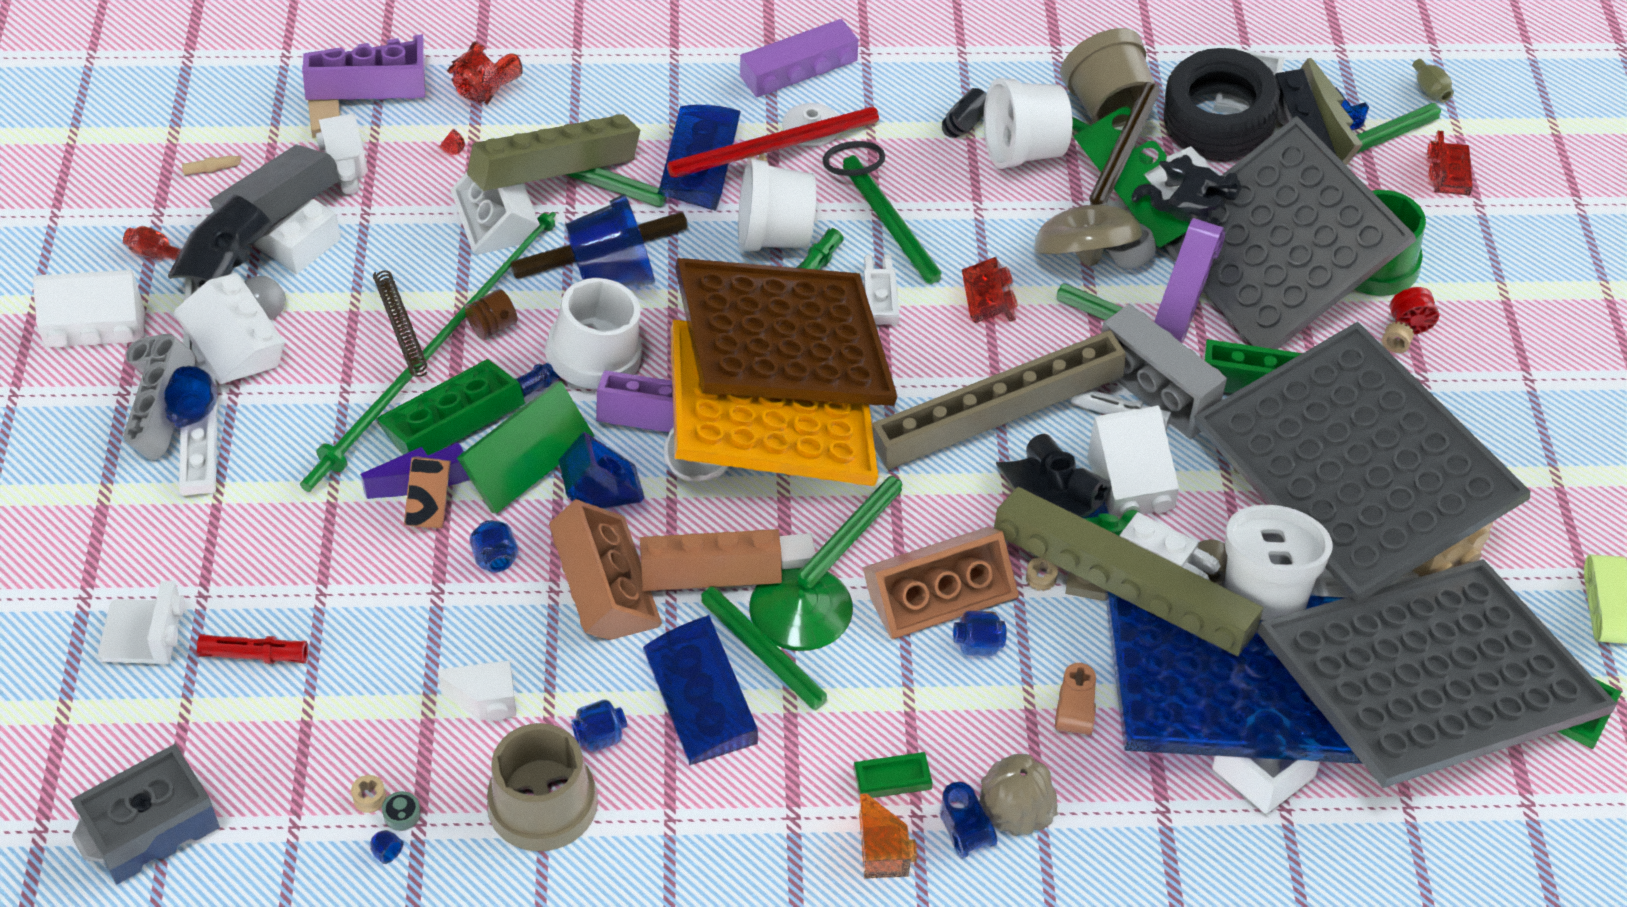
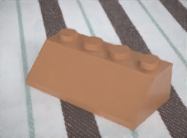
[549,499,662,640]
[862,527,1019,639]
[640,529,782,591]

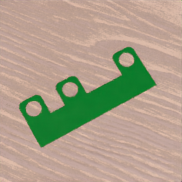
[1073,107,1212,248]

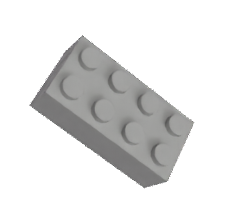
[1101,303,1227,440]

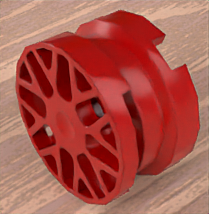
[1389,287,1440,335]

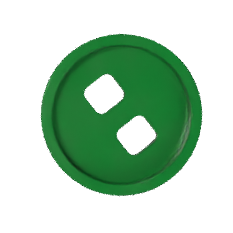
[1354,190,1426,296]

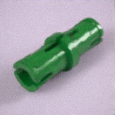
[796,228,844,270]

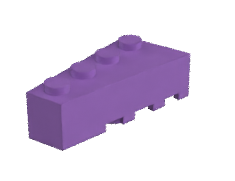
[302,34,425,100]

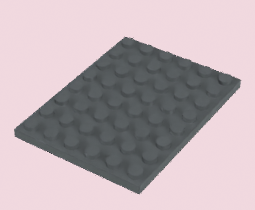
[1194,321,1531,603]
[1257,559,1617,788]

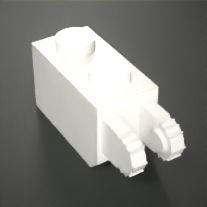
[315,113,368,194]
[1120,512,1221,580]

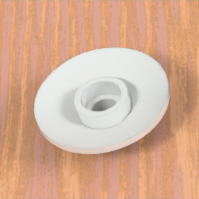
[782,103,839,147]

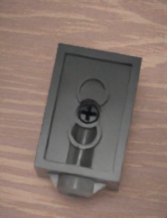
[70,743,220,885]

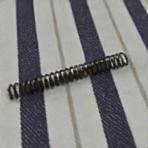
[373,270,428,377]

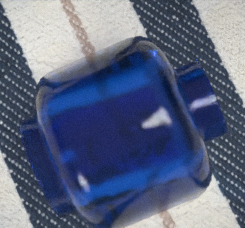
[469,520,518,573]
[953,611,1007,657]
[571,699,628,752]

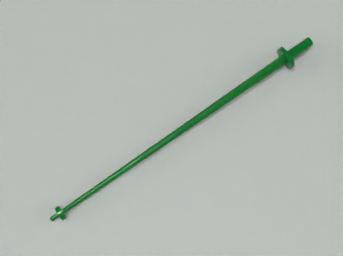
[300,212,556,492]

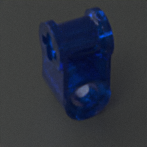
[939,781,998,859]

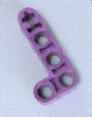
[1154,218,1225,343]

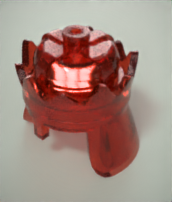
[447,41,523,105]

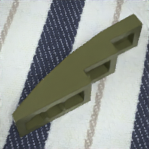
[1300,58,1363,165]

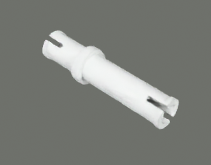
[1071,390,1171,430]

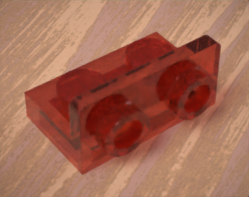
[1427,130,1473,196]
[962,257,1018,323]

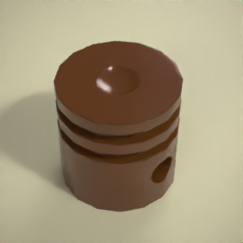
[465,289,518,339]

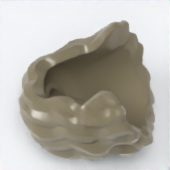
[980,754,1058,836]

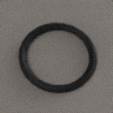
[822,141,886,176]

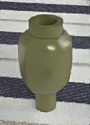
[1412,58,1454,103]

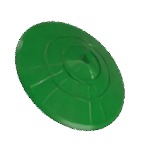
[749,567,853,651]

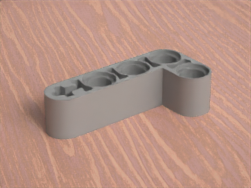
[123,334,195,460]

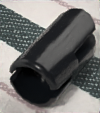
[942,88,987,138]

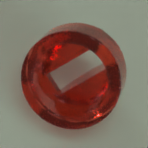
[439,128,465,155]

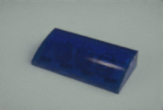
[657,104,741,211]
[643,615,758,766]

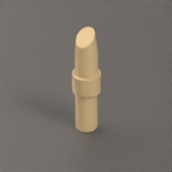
[182,156,241,176]

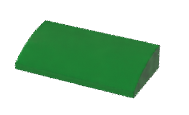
[376,359,526,455]

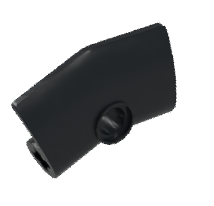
[168,194,273,287]
[996,434,1111,518]

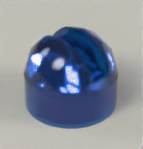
[370,830,404,864]

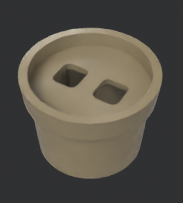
[1060,28,1155,128]
[487,723,598,851]

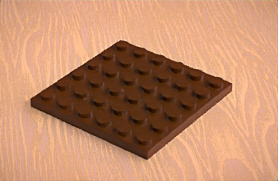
[675,258,898,406]

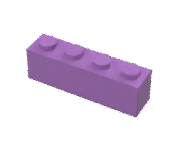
[740,18,859,98]
[596,370,674,432]

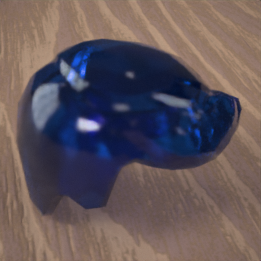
[164,365,218,429]

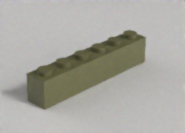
[467,114,641,191]

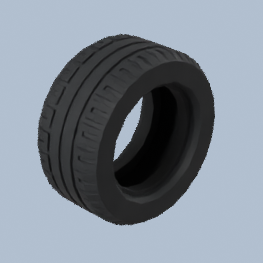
[1164,48,1280,160]

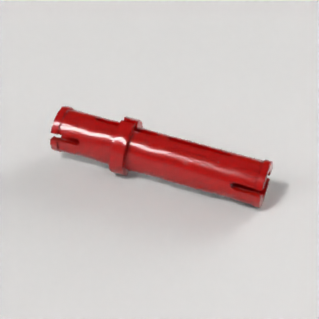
[197,634,309,664]

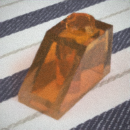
[858,794,917,879]

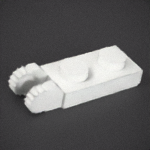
[863,254,899,325]

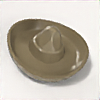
[1034,204,1143,266]

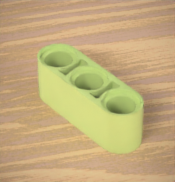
[1584,554,1627,644]

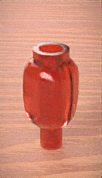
[123,225,182,260]

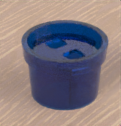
[564,194,655,288]

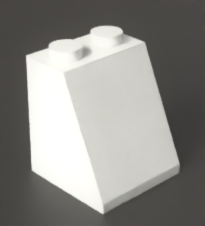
[1087,406,1179,518]

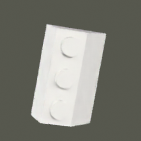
[450,172,540,255]
[33,270,146,347]
[173,272,285,384]

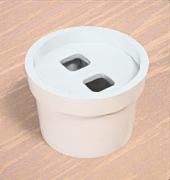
[984,78,1072,169]
[738,158,816,251]
[545,278,642,389]
[1224,505,1333,621]

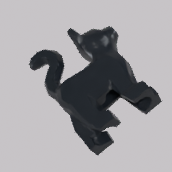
[1131,155,1241,226]

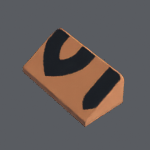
[404,456,451,528]

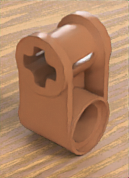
[1055,663,1096,735]

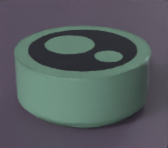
[382,791,421,830]

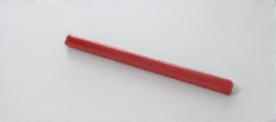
[667,107,879,178]

